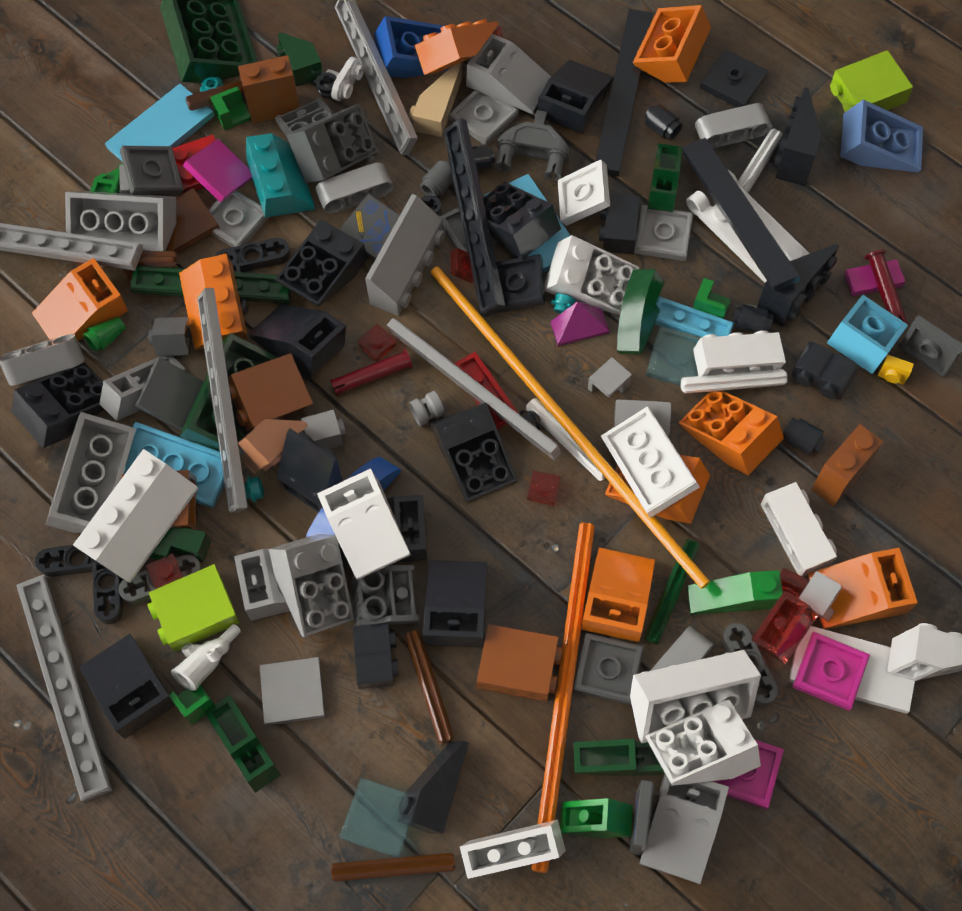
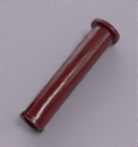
[864,249,909,327]
[330,349,413,396]

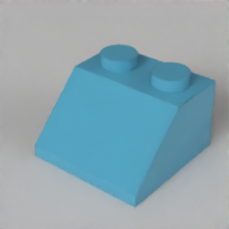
[827,295,908,374]

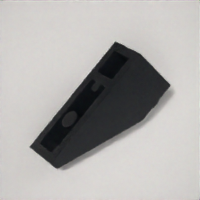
[397,741,469,834]

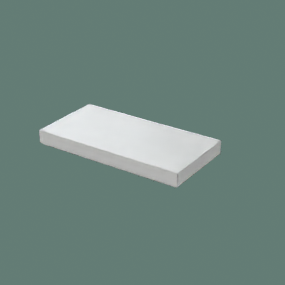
[601,406,699,518]
[788,624,915,714]

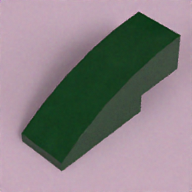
[647,143,682,212]
[617,269,665,354]
[149,527,211,563]
[204,695,281,793]
[573,739,665,776]

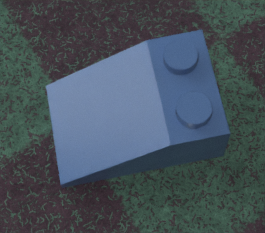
[840,100,923,172]

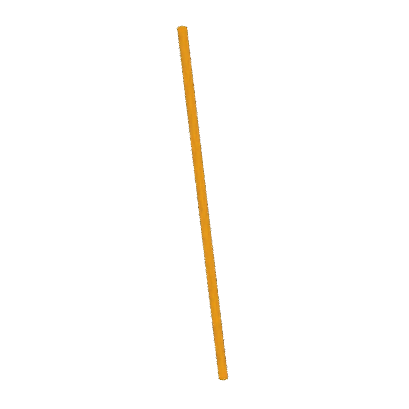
[431,266,710,589]

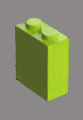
[830,50,913,112]
[147,564,240,652]

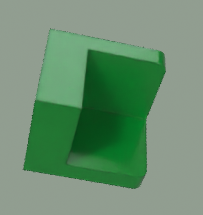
[210,87,251,131]
[693,278,731,319]
[169,685,215,725]

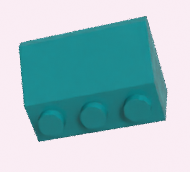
[246,133,315,218]

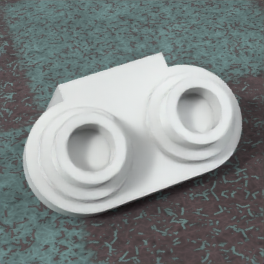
[325,57,364,101]

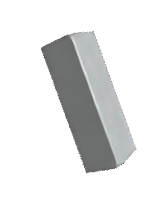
[614,400,671,436]

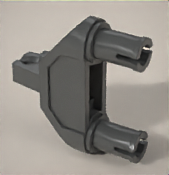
[495,110,570,181]

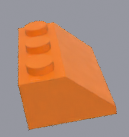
[633,5,711,83]
[179,254,248,350]

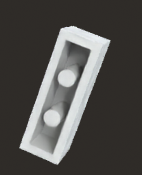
[693,331,786,376]
[761,482,837,579]
[460,820,566,879]

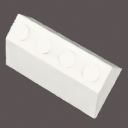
[73,449,199,583]
[630,650,761,744]

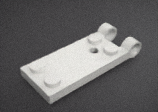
[686,170,810,283]

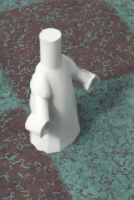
[171,624,241,691]

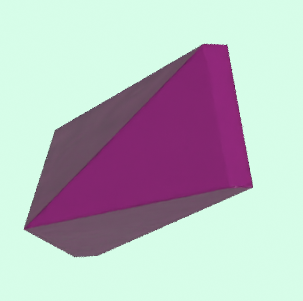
[550,302,609,346]

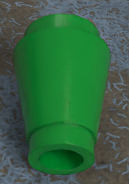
[83,317,126,352]

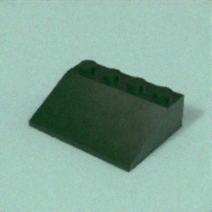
[160,0,258,83]
[179,333,302,452]

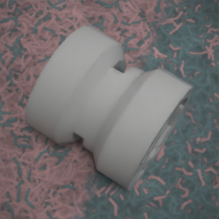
[409,391,445,427]

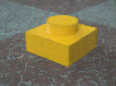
[877,355,914,385]

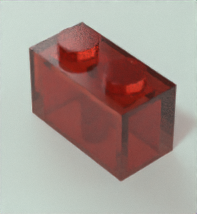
[751,590,818,665]

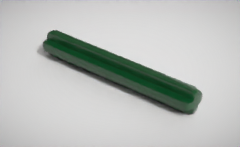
[644,539,700,644]

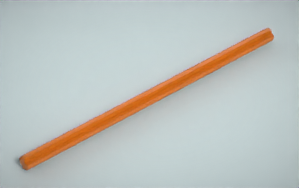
[532,522,595,873]

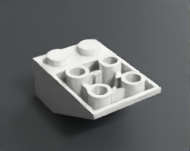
[544,235,639,315]
[317,469,411,580]
[888,623,962,681]
[645,699,761,786]

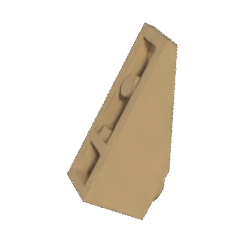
[409,63,462,137]

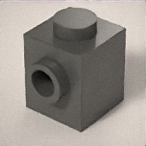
[148,317,192,356]

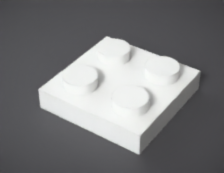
[558,160,610,226]

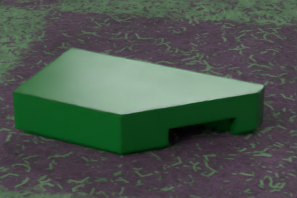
[90,163,123,193]

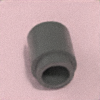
[420,161,454,197]

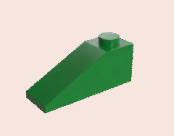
[687,570,783,615]

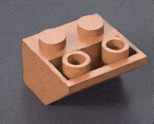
[238,419,308,473]

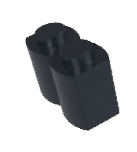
[792,341,859,400]
[353,623,399,689]

